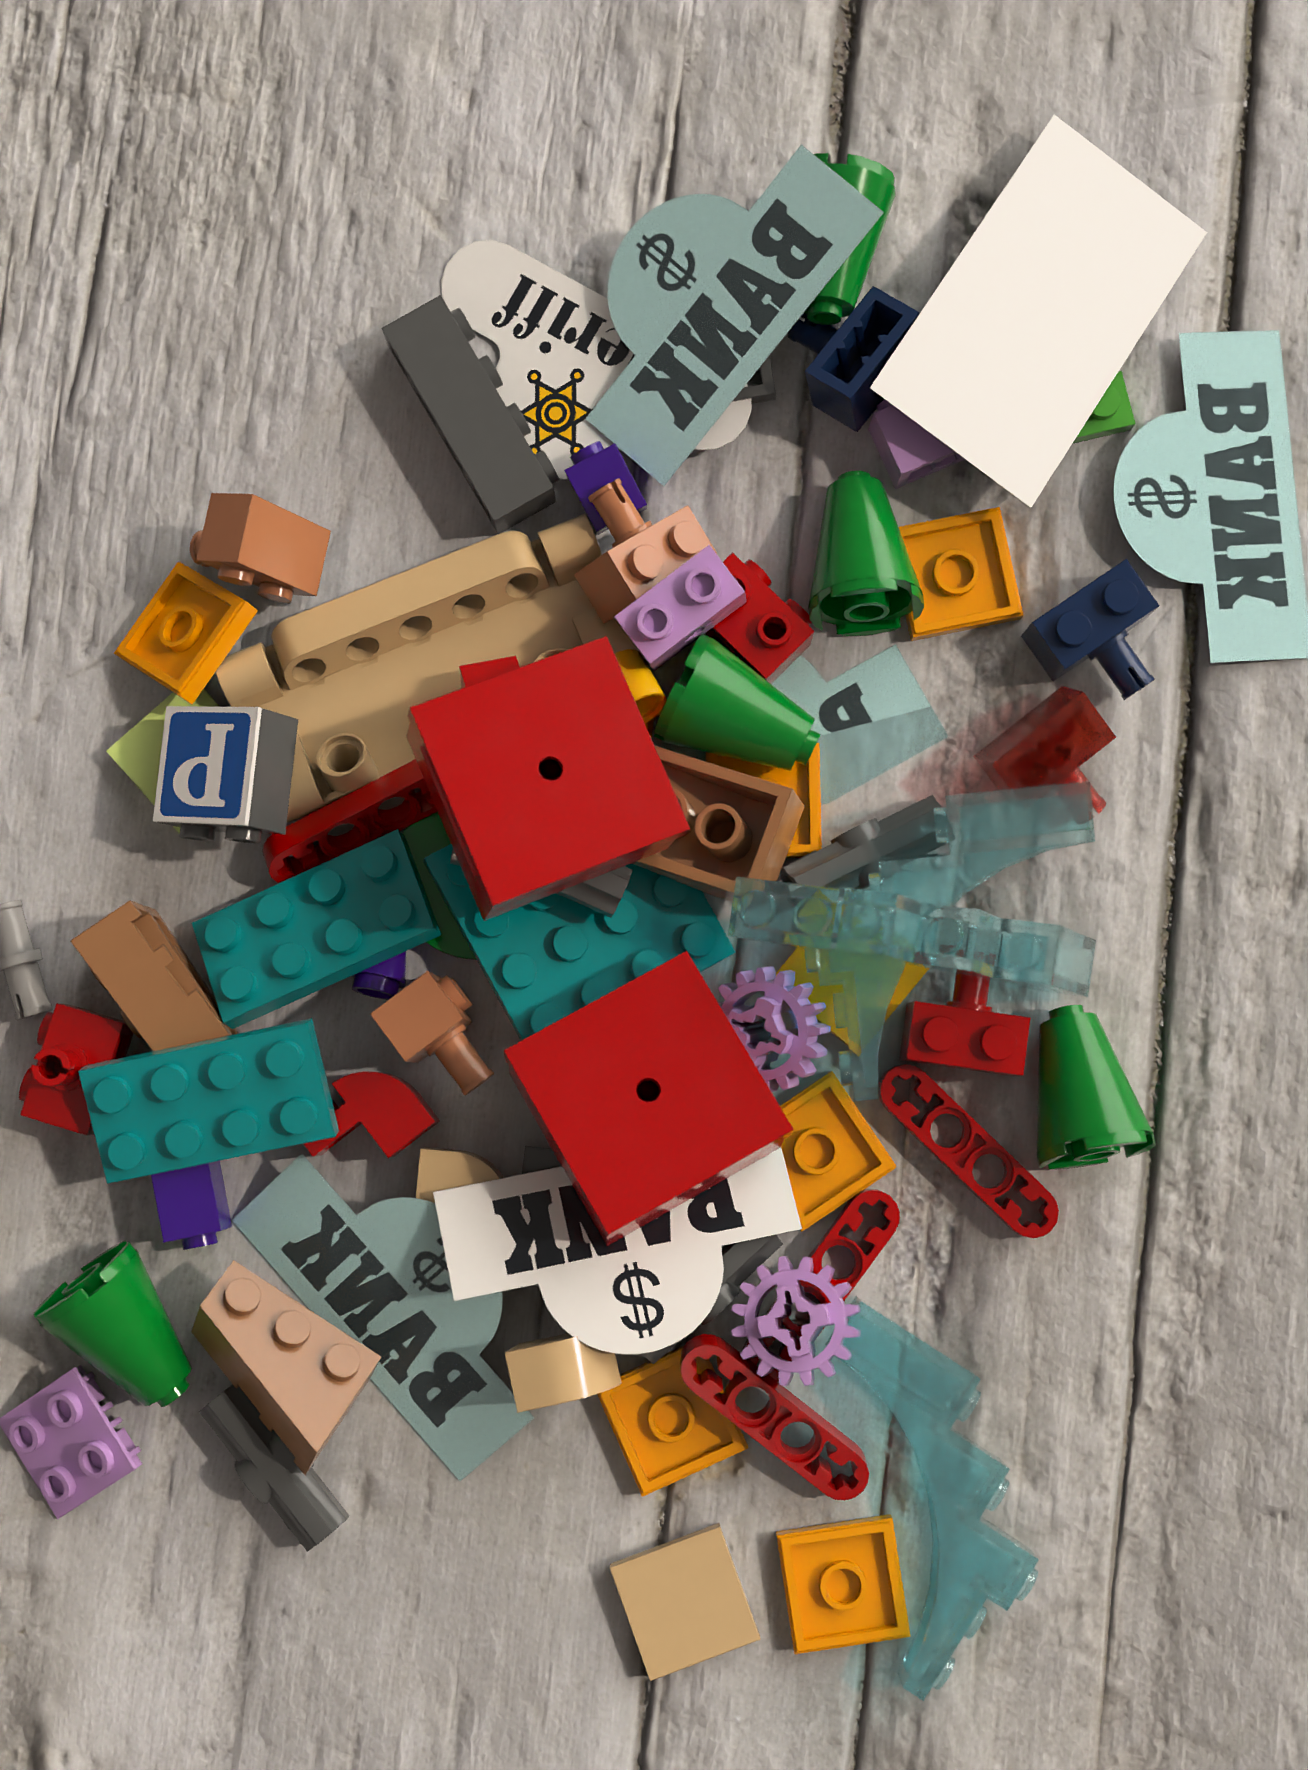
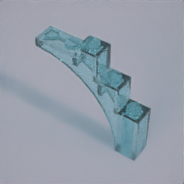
[804,781,1095,1101]
[727,877,1096,997]
[825,1296,1039,1701]

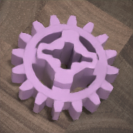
[718,966,831,1092]
[731,1256,861,1386]

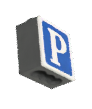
[153,706,298,844]

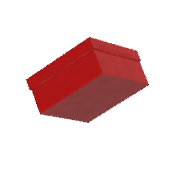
[406,636,690,921]
[504,951,794,1246]

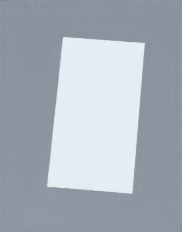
[870,115,1207,508]

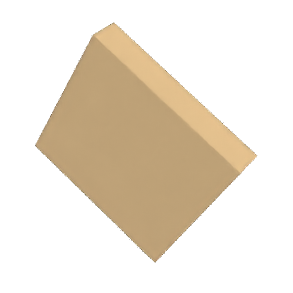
[610,1523,761,1681]

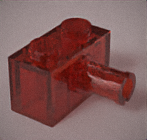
[973,686,1116,824]

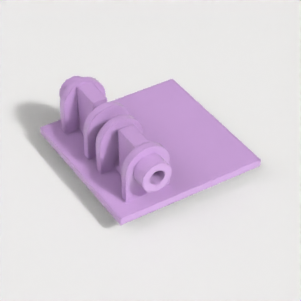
[0,1365,142,1519]

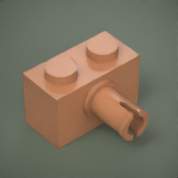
[574,478,718,624]
[190,493,331,603]
[370,971,494,1096]

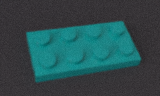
[192,829,441,1029]
[78,1018,339,1184]

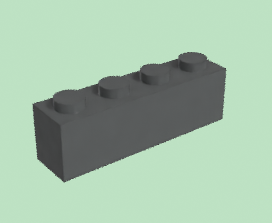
[382,295,559,534]

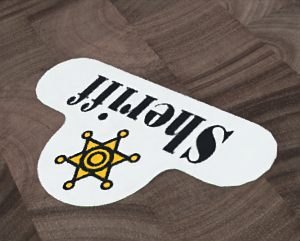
[441,240,752,479]

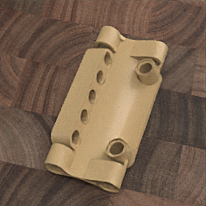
[216,514,648,823]

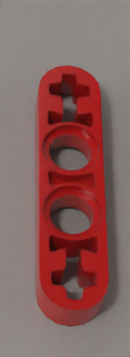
[262,759,437,883]
[878,1064,1059,1238]
[743,1189,900,1382]
[680,1334,869,1501]

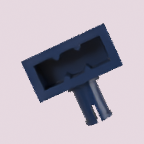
[788,286,919,432]
[1021,559,1160,700]

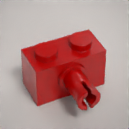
[899,950,1031,1076]
[19,1003,134,1136]

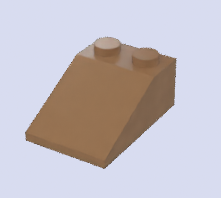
[632,746,805,913]

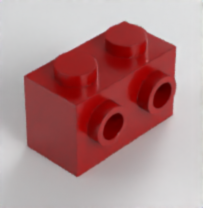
[704,552,815,684]

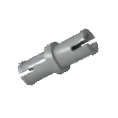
[0,900,53,1020]

